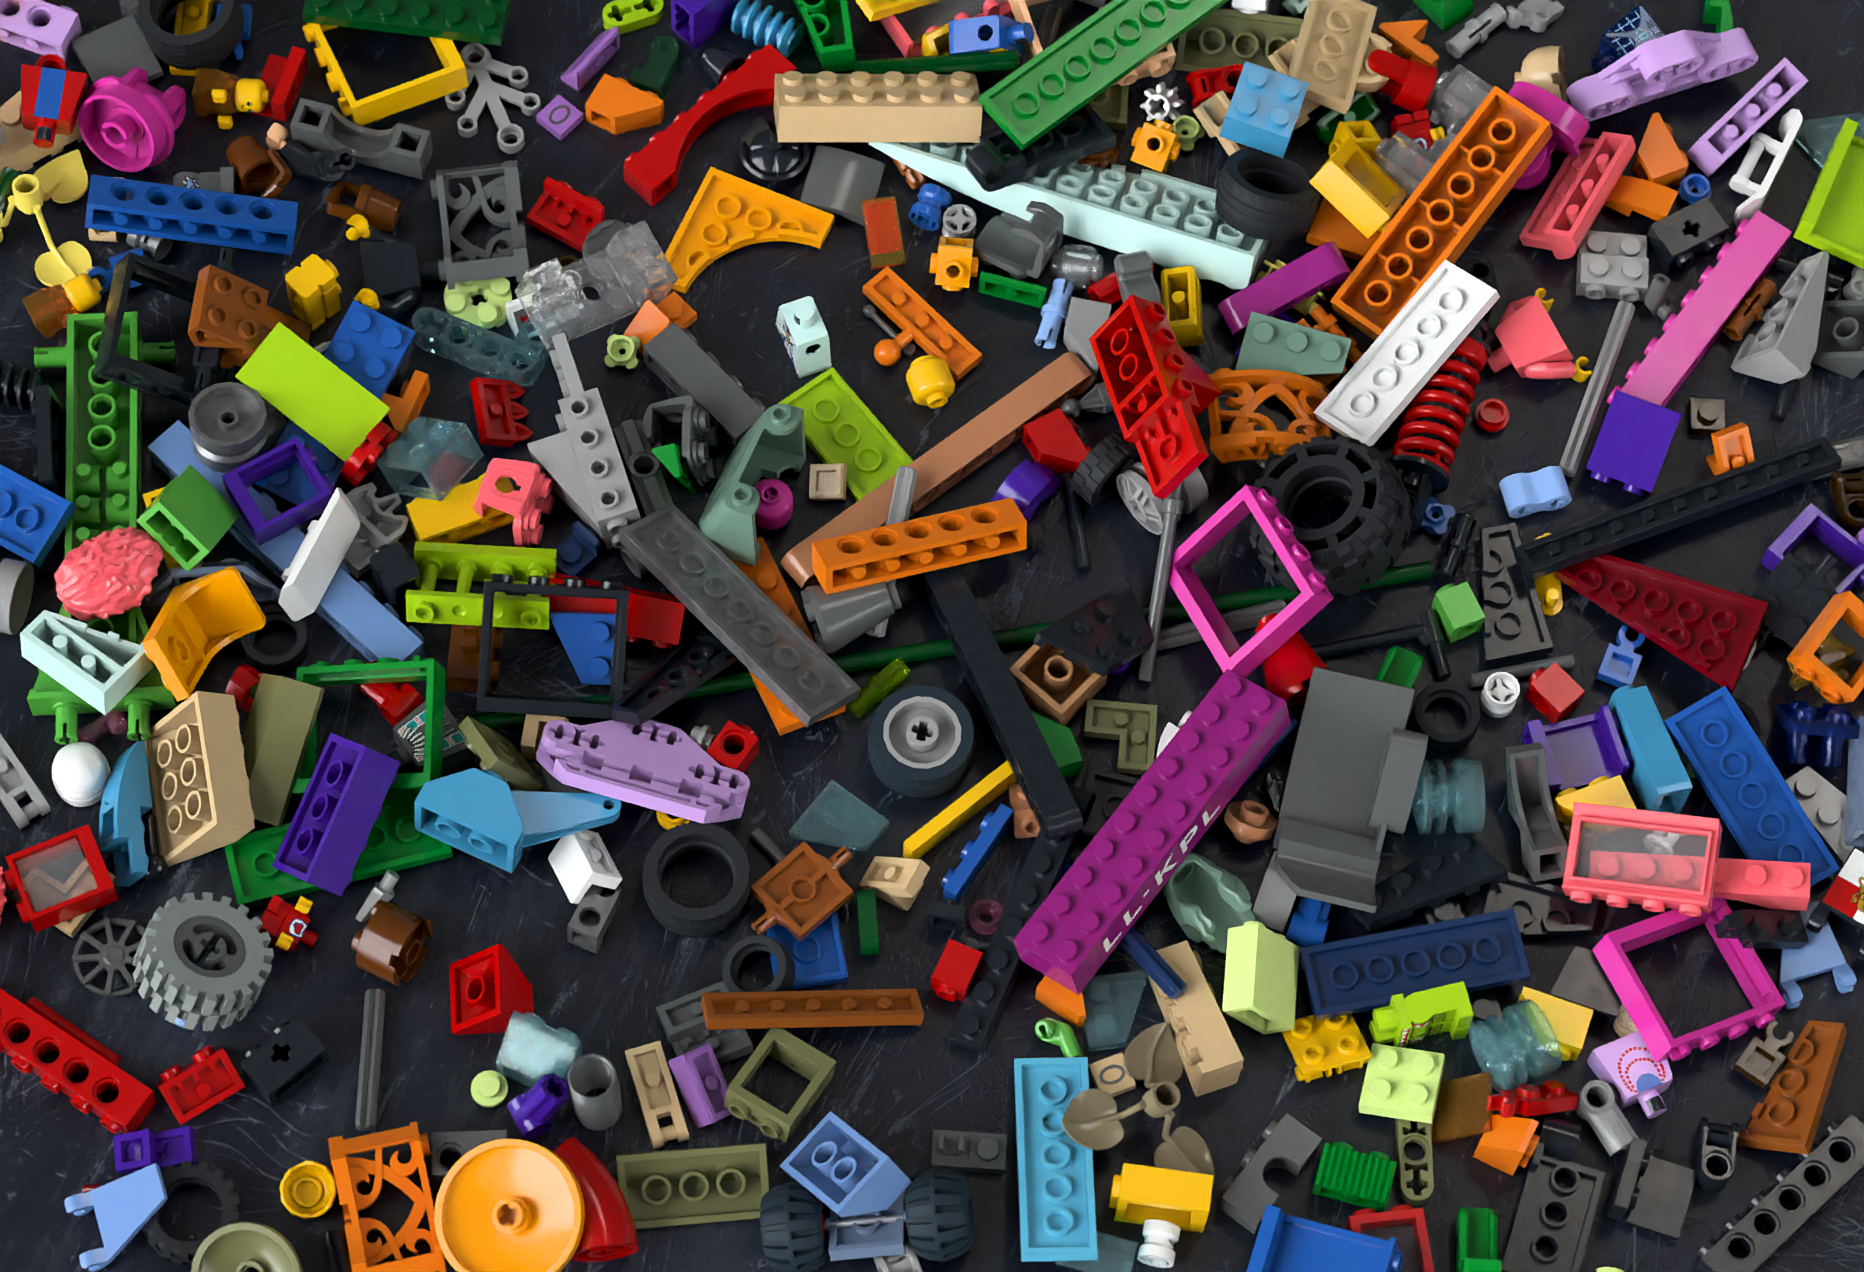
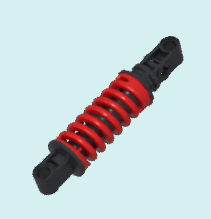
[1388,257,1497,533]

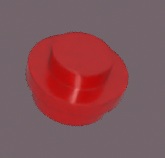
[1475,398,1510,432]

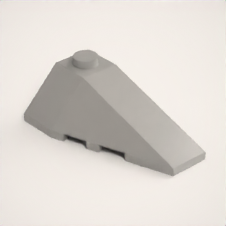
[1731,251,1829,384]

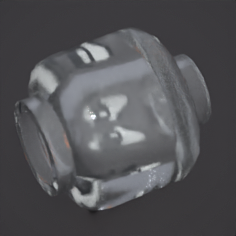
[1051,244,1104,290]

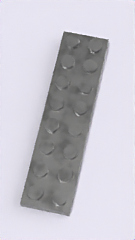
[618,503,861,727]

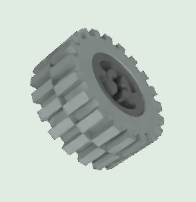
[133,892,274,1031]

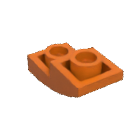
[1604,175,1678,221]

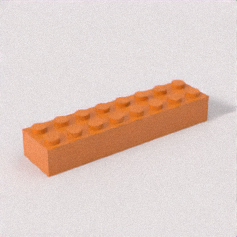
[1330,86,1552,341]

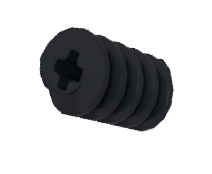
[0,359,47,411]

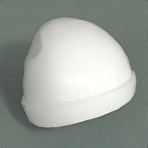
[52,742,111,807]

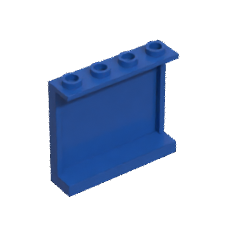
[1247,1205,1404,1272]

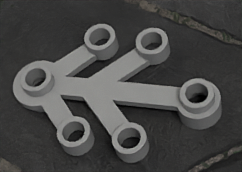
[445,43,541,154]

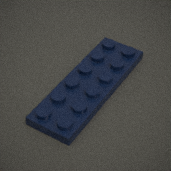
[1299,908,1531,1021]

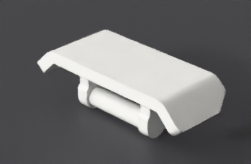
[1729,108,1803,226]
[278,487,360,621]

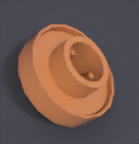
[1224,800,1277,844]

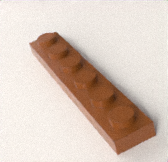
[700,988,924,1030]

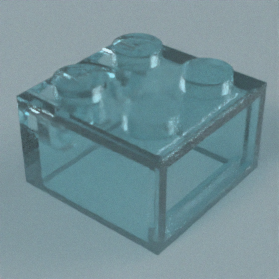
[376,416,484,501]

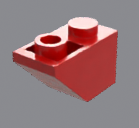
[1022,408,1092,474]

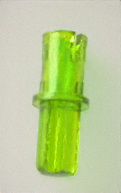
[846,659,910,718]

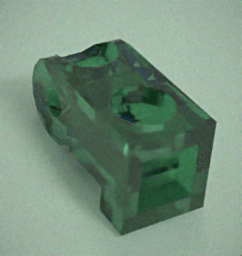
[629,35,679,100]

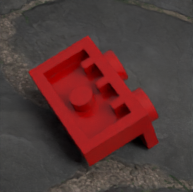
[155,1044,245,1125]

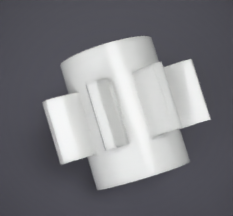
[1140,82,1185,123]

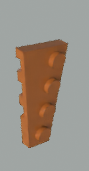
[1738,1020,1847,1155]

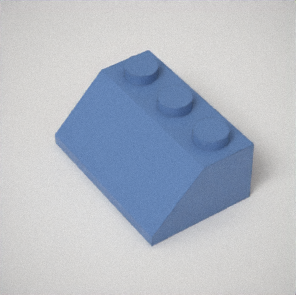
[780,1111,912,1218]

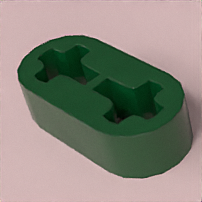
[856,888,879,956]

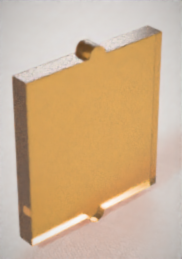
[1432,1072,1492,1143]

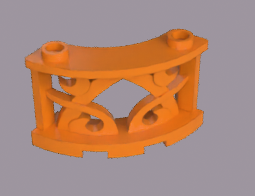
[1208,368,1332,464]
[328,1121,447,1272]

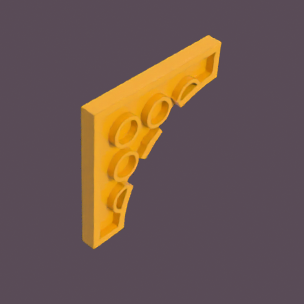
[654,167,834,294]

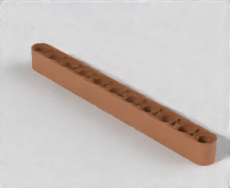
[780,351,1096,590]

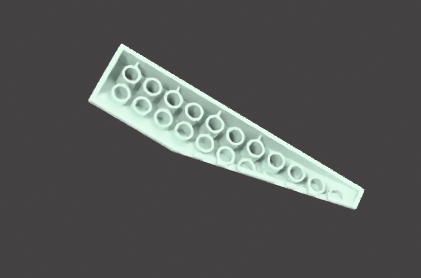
[869,142,1270,290]

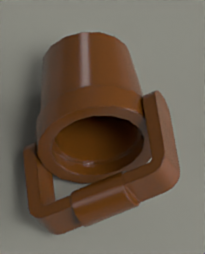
[226,135,292,199]
[326,181,402,232]

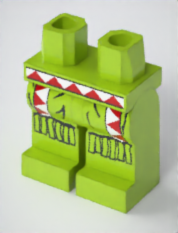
[1369,981,1474,1048]

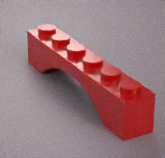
[623,43,797,207]

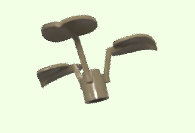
[1061,1022,1215,1186]

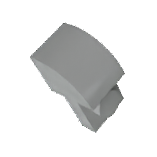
[1252,851,1297,932]

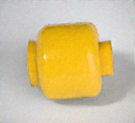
[906,355,955,409]

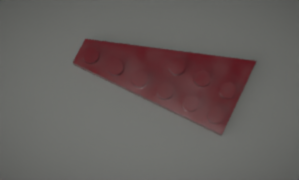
[1555,554,1768,694]

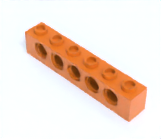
[812,497,1027,595]

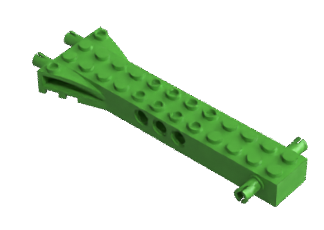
[27,311,177,745]

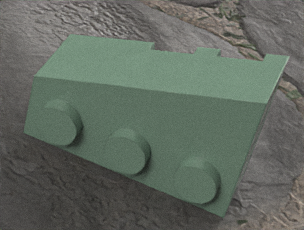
[1235,311,1352,376]

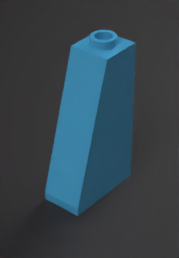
[1608,685,1693,814]

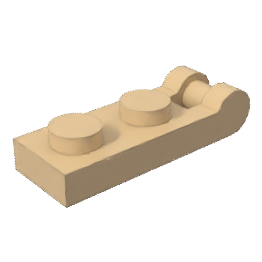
[625,1041,689,1149]

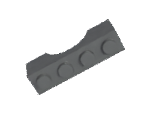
[290,98,433,180]

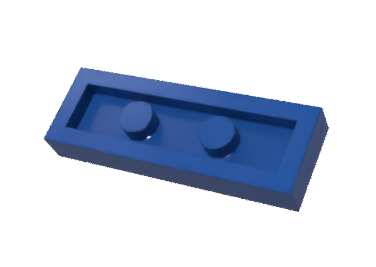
[941,803,1014,903]

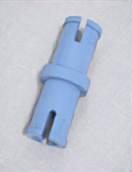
[1034,278,1075,349]

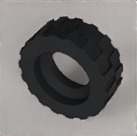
[1070,430,1141,506]

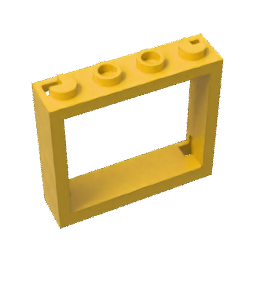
[302,22,469,126]

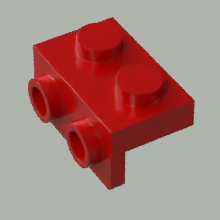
[526,177,606,253]

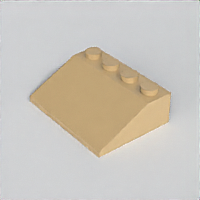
[141,691,255,867]

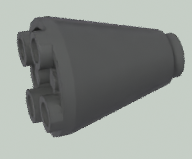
[800,580,902,654]

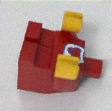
[1389,109,1446,170]
[259,895,319,951]

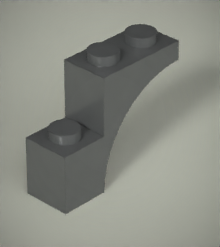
[1506,742,1568,882]

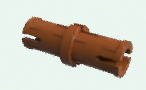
[1723,278,1778,341]

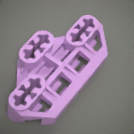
[1566,28,1758,122]
[535,719,750,824]

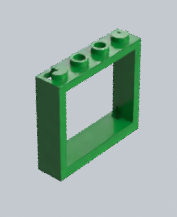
[292,656,446,799]

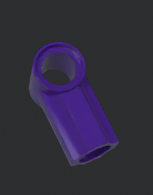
[507,1072,570,1140]

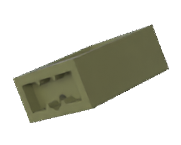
[723,1028,837,1143]

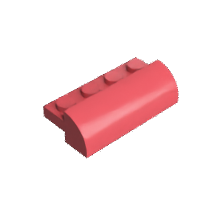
[1519,131,1636,260]

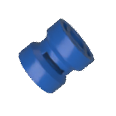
[908,183,952,231]

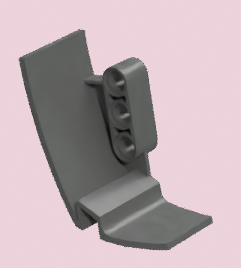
[1272,666,1428,913]

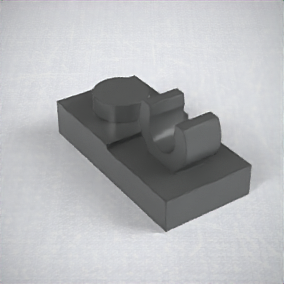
[930,1129,1007,1174]

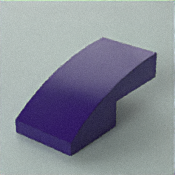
[113,1126,197,1173]

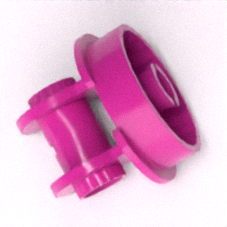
[78,67,186,172]
[1508,81,1590,191]

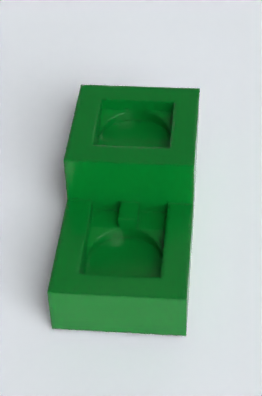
[1703,0,1733,34]

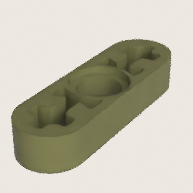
[1395,1118,1434,1206]

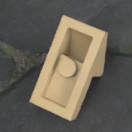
[858,856,930,911]

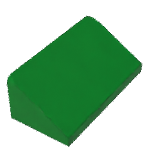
[1307,90,1382,147]
[978,271,1050,309]
[651,443,699,495]

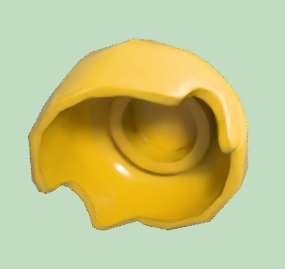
[279,1161,337,1219]

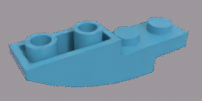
[99,741,153,887]

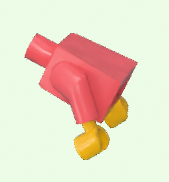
[1487,288,1593,382]

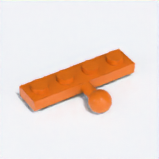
[862,266,982,381]

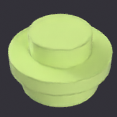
[471,1070,508,1107]

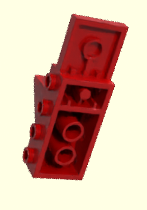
[1089,294,1221,499]

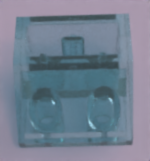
[496,1010,583,1096]

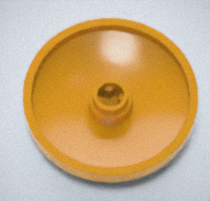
[434,1139,585,1272]

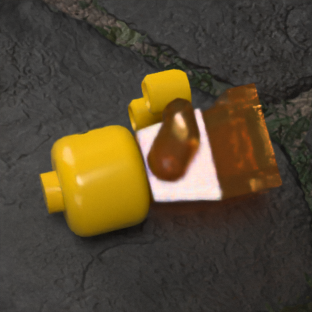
[192,68,271,130]
[22,273,103,339]

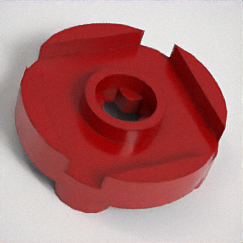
[340,421,399,488]

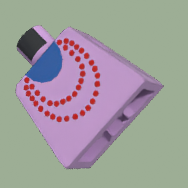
[1587,1031,1673,1119]

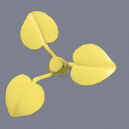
[0,149,92,288]

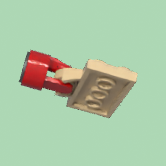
[1288,0,1439,115]

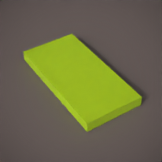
[235,322,391,463]
[777,367,913,502]

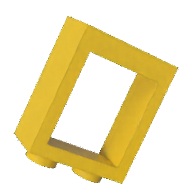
[1309,137,1408,239]
[1109,1163,1213,1233]

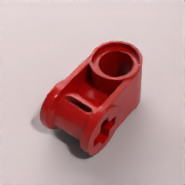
[1185,64,1244,109]

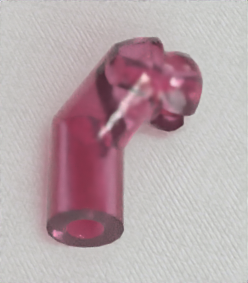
[77,709,127,743]

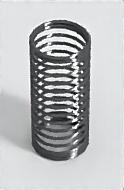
[568,1053,623,1131]

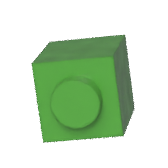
[1431,582,1486,644]

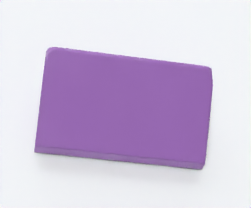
[560,27,620,91]
[669,1043,731,1128]

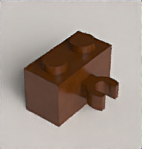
[446,624,503,694]

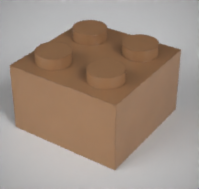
[1010,642,1108,726]

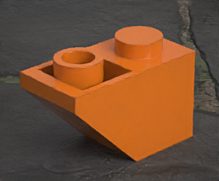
[585,73,664,135]
[1632,112,1689,188]
[1473,1114,1540,1176]

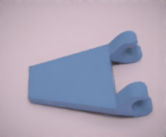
[1779,901,1857,1009]
[65,1163,168,1272]

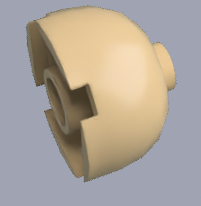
[1515,45,1567,103]

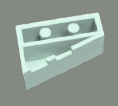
[20,610,153,715]

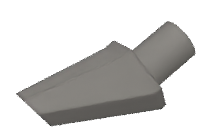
[355,870,400,922]

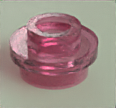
[968,899,1004,935]

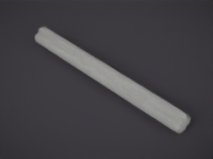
[1559,300,1635,477]

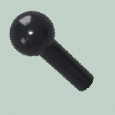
[141,815,169,883]

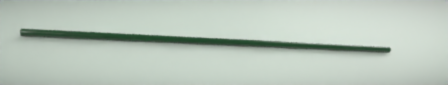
[458,561,1432,730]

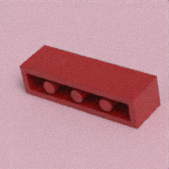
[543,572,688,649]

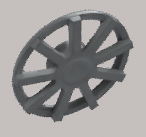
[72,917,145,997]

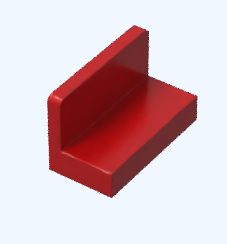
[250,46,308,122]

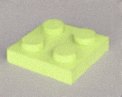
[1359,1043,1445,1124]

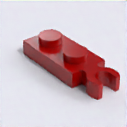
[1486,1080,1579,1118]

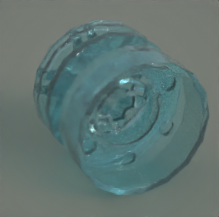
[1411,758,1485,834]
[1468,999,1562,1093]

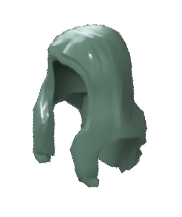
[1162,852,1255,954]

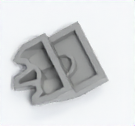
[318,482,409,579]

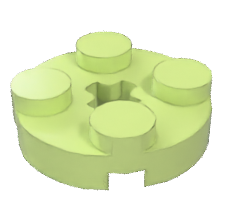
[444,277,513,334]

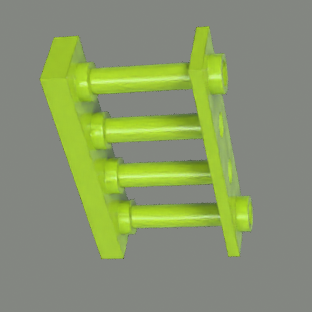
[406,541,557,630]

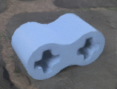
[1499,466,1572,518]

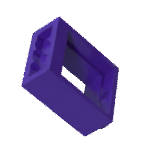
[222,437,335,546]
[1761,503,1864,594]

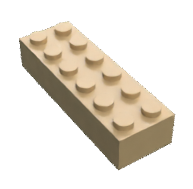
[774,71,983,142]

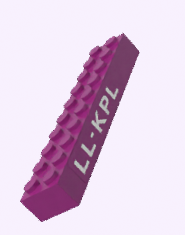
[1013,668,1291,995]

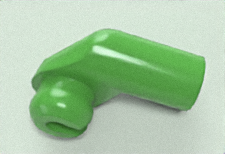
[1035,1018,1083,1057]

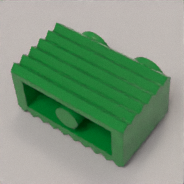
[1312,1141,1397,1212]

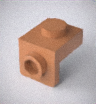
[1008,784,1040,839]

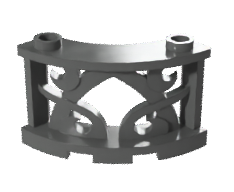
[430,160,530,290]

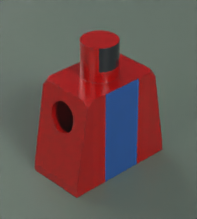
[21,64,88,148]

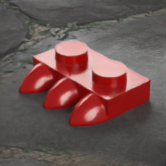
[470,377,533,447]

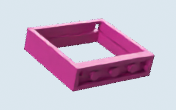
[1168,485,1334,678]
[1592,897,1786,1063]

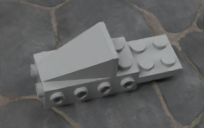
[527,332,641,549]

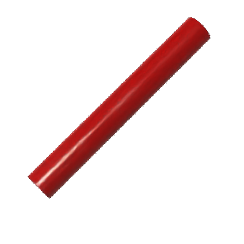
[26,997,121,1066]

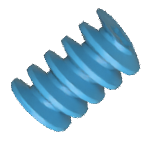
[731,0,805,58]

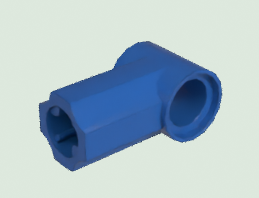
[1286,896,1331,947]

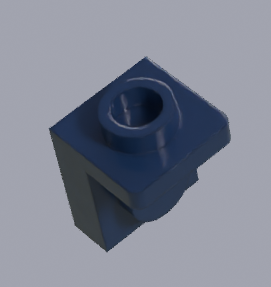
[555,521,602,577]

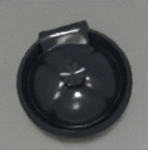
[739,116,810,181]

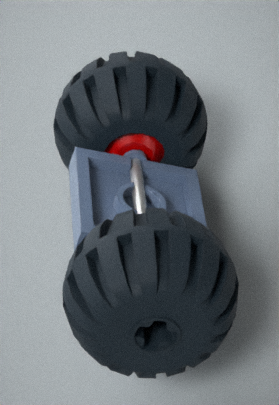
[760,1167,974,1272]

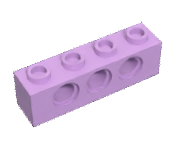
[0,0,82,63]
[1686,57,1809,177]

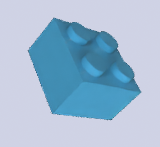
[1219,61,1309,158]

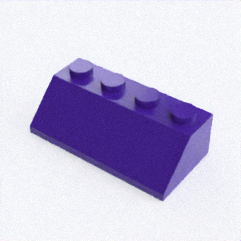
[272,733,401,897]

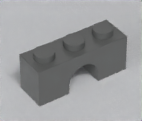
[1218,1113,1322,1234]

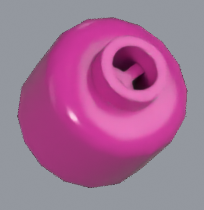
[753,478,793,530]

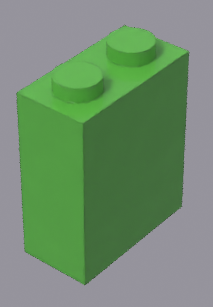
[136,464,241,572]

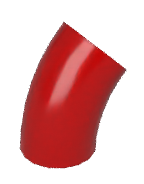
[554,1137,639,1262]

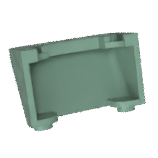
[696,404,806,566]

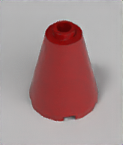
[1254,613,1329,715]

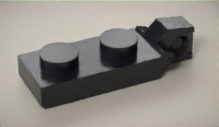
[1714,909,1809,949]

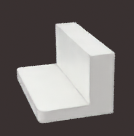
[548,830,622,904]

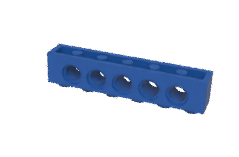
[85,174,298,255]

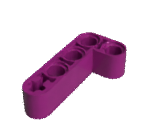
[1217,241,1352,337]

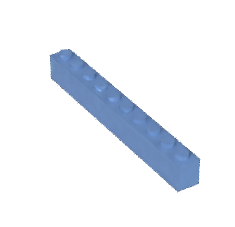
[148,420,426,662]

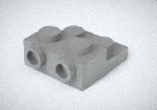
[1576,230,1649,303]

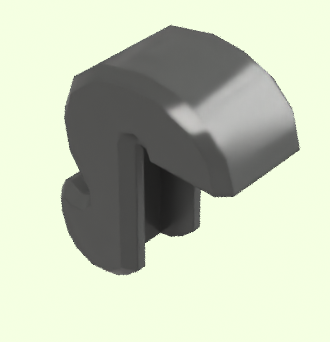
[1114,250,1162,305]

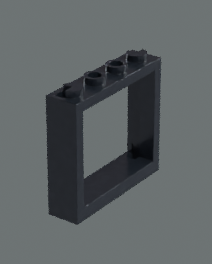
[93,252,241,409]
[476,573,629,719]

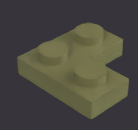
[1084,699,1158,775]

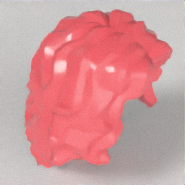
[54,526,163,621]

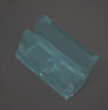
[1055,1232,1138,1272]

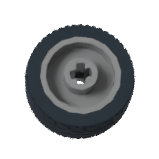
[868,685,976,800]

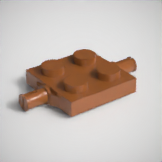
[751,841,854,942]

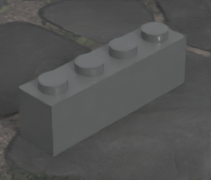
[643,322,766,450]

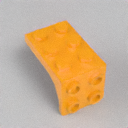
[142,566,266,702]

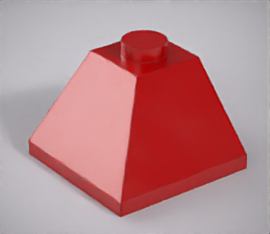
[449,944,534,1035]

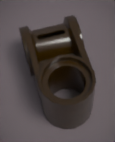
[1830,469,1864,537]

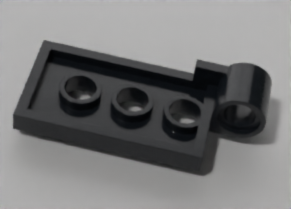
[965,103,1116,192]
[1501,1115,1606,1272]

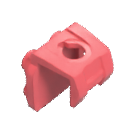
[473,458,555,547]

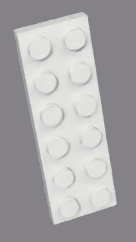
[1313,259,1500,446]

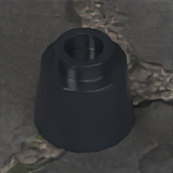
[701,46,745,85]

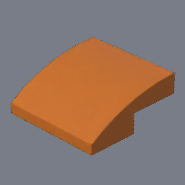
[1306,197,1381,262]

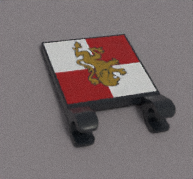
[1806,846,1864,961]

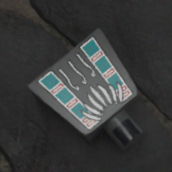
[385,701,475,773]

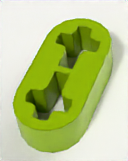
[602,0,664,34]

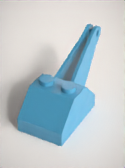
[414,768,621,874]

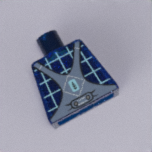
[1591,4,1665,74]

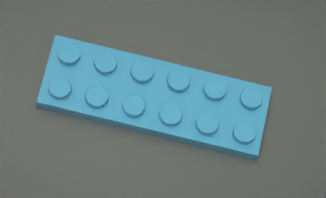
[1014,1057,1097,1262]

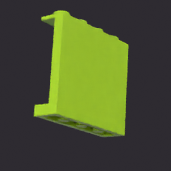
[1793,118,1864,269]

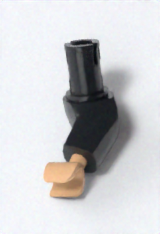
[266,123,356,182]

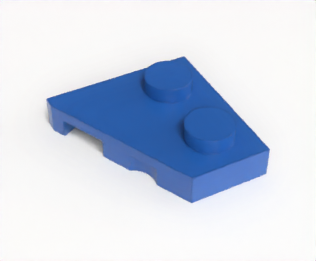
[550,610,615,685]

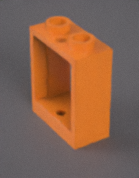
[1787,591,1864,705]

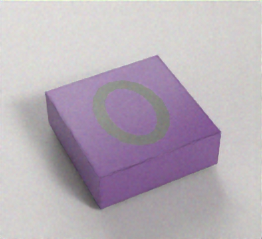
[536,95,584,141]

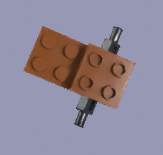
[187,248,312,392]

